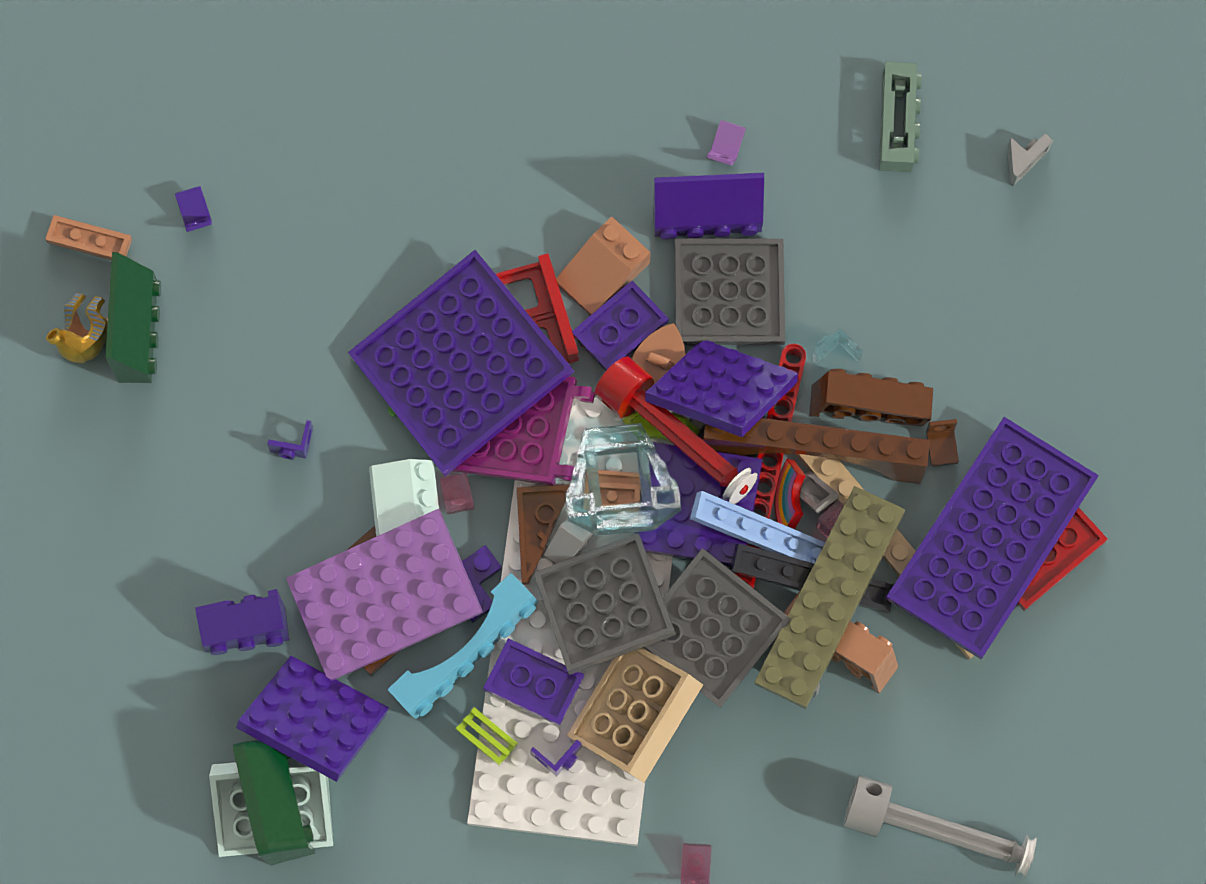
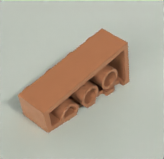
[784,590,898,693]

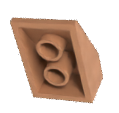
[556,217,651,315]

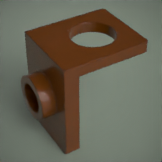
[926,419,959,466]

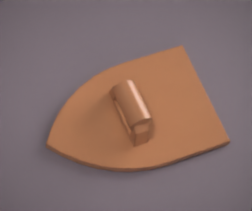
[632,323,686,384]

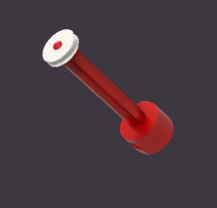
[594,356,758,504]

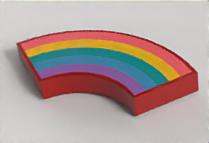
[775,459,806,530]

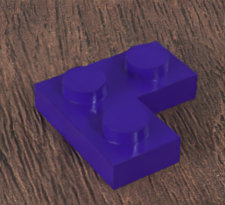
[462,545,502,623]

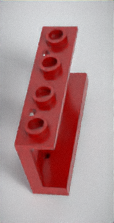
[496,253,579,364]

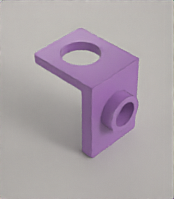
[707,120,746,166]

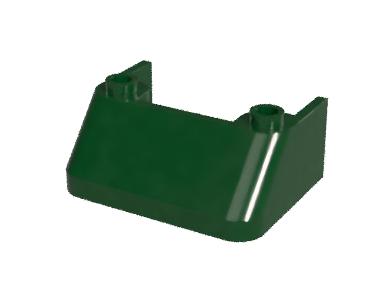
[233,740,316,866]

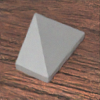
[800,471,839,514]

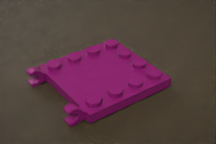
[453,377,595,485]

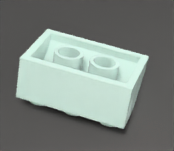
[369,459,439,537]

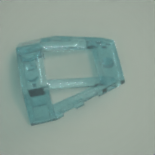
[566,423,681,536]

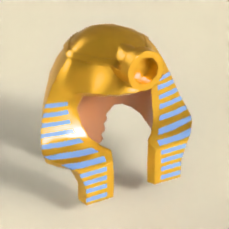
[46,293,108,363]

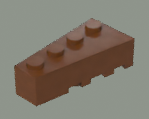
[809,368,933,426]

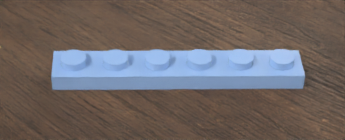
[690,491,825,563]

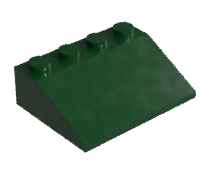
[106,252,161,383]

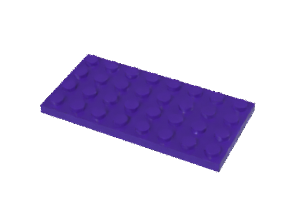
[886,417,1099,660]

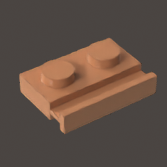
[583,469,642,515]

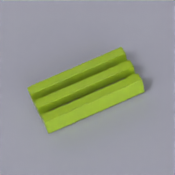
[456,707,518,766]

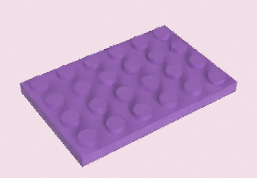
[286,509,483,681]

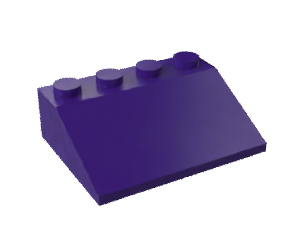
[653,173,764,240]

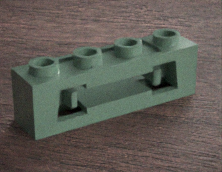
[879,61,922,173]

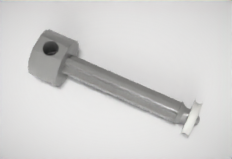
[843,775,1037,878]

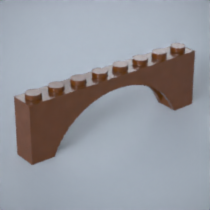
[703,418,930,484]

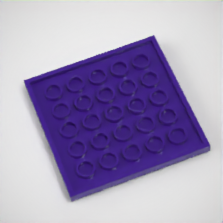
[348,250,575,476]

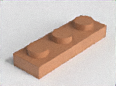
[45,215,132,260]

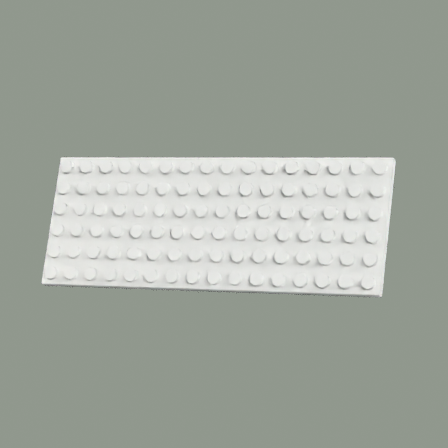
[467,398,690,846]

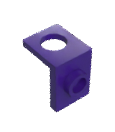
[175,186,213,232]
[267,420,313,460]
[530,740,582,777]

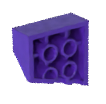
[195,589,290,655]

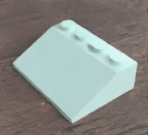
[209,758,333,857]

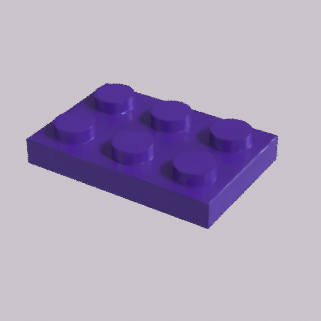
[572,280,669,371]
[483,638,584,727]

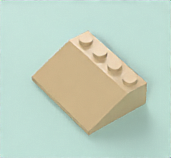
[566,648,703,783]

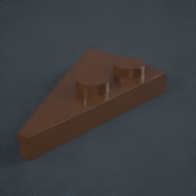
[517,484,570,585]

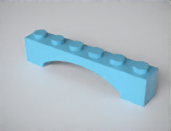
[387,573,539,719]

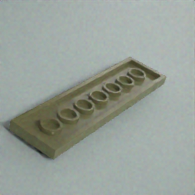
[754,486,905,709]

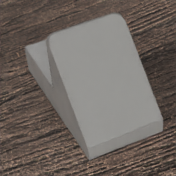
[1007,134,1053,186]

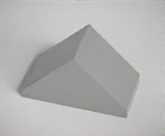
[544,511,599,564]

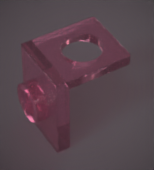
[440,473,474,515]
[681,843,711,884]

